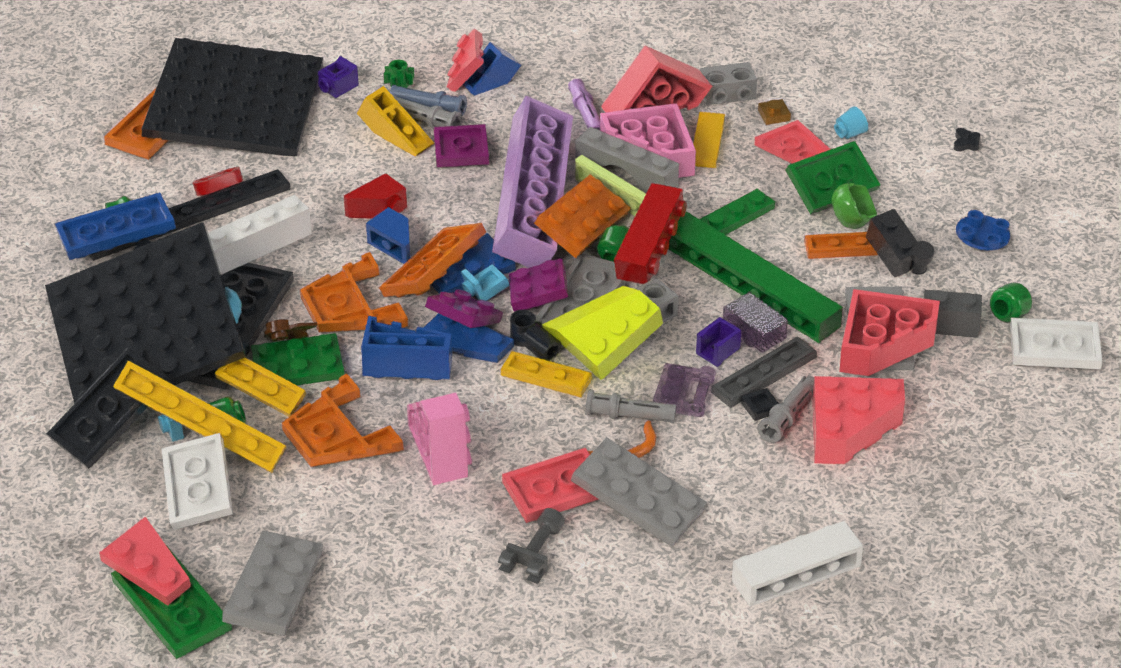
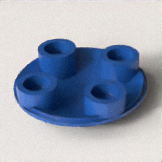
[956,210,1010,251]

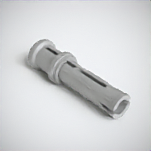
[393,95,462,128]
[757,375,814,443]
[585,389,676,423]

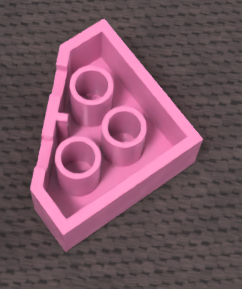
[600,103,696,178]
[407,393,472,485]

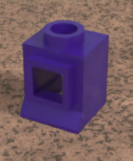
[318,56,359,98]
[696,317,741,367]

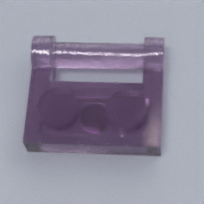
[652,363,716,417]

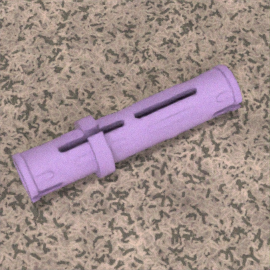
[568,79,600,130]

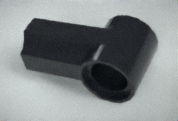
[510,310,561,361]

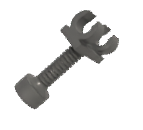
[498,508,565,584]

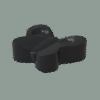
[953,128,980,151]

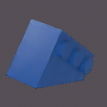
[361,316,452,380]

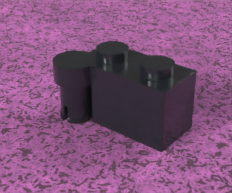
[866,209,934,277]

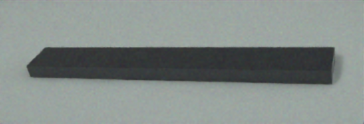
[89,169,291,261]

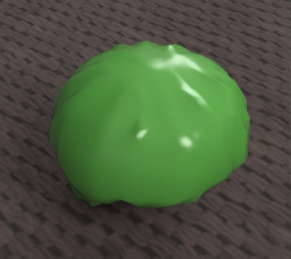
[832,183,877,229]

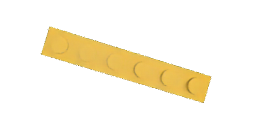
[113,361,286,473]

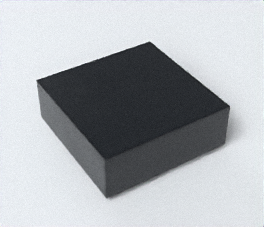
[741,388,779,421]

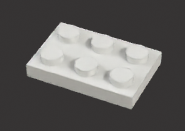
[1010,318,1102,369]
[162,433,233,530]

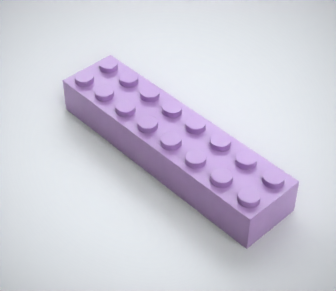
[492,96,573,268]

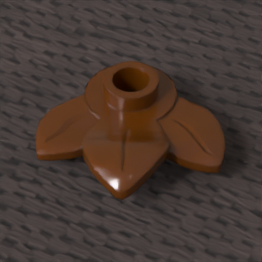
[264,319,318,341]

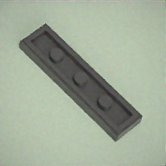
[711,336,817,408]

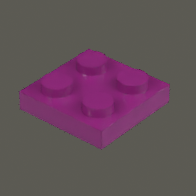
[434,124,489,167]
[509,258,568,312]
[425,290,504,328]

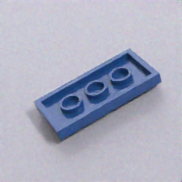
[55,192,176,260]

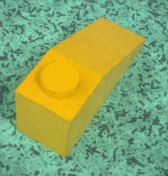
[357,86,434,156]

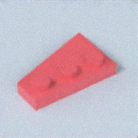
[447,28,484,92]

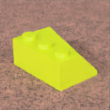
[542,286,663,380]

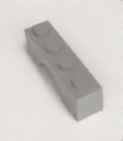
[575,127,679,193]

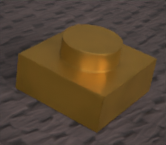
[758,99,791,125]

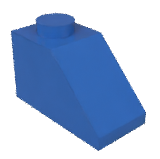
[463,42,522,96]
[366,207,410,264]

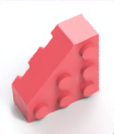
[601,45,713,112]
[839,289,940,376]
[812,376,905,464]

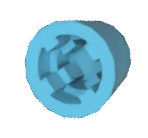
[834,106,868,139]

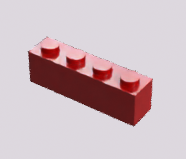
[614,183,687,284]

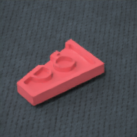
[755,120,831,163]
[99,516,191,606]

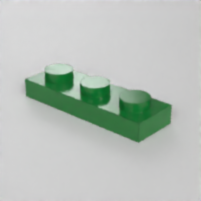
[700,188,775,235]

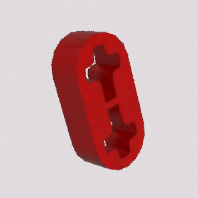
[192,167,243,196]

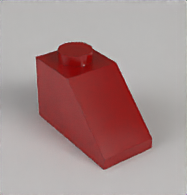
[344,173,407,219]

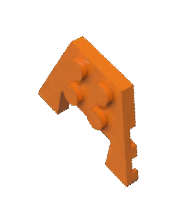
[300,252,408,332]
[282,374,404,467]

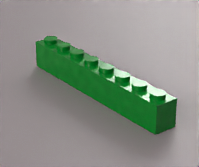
[668,211,843,343]

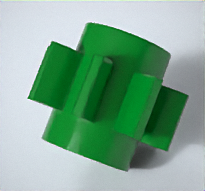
[383,59,415,88]

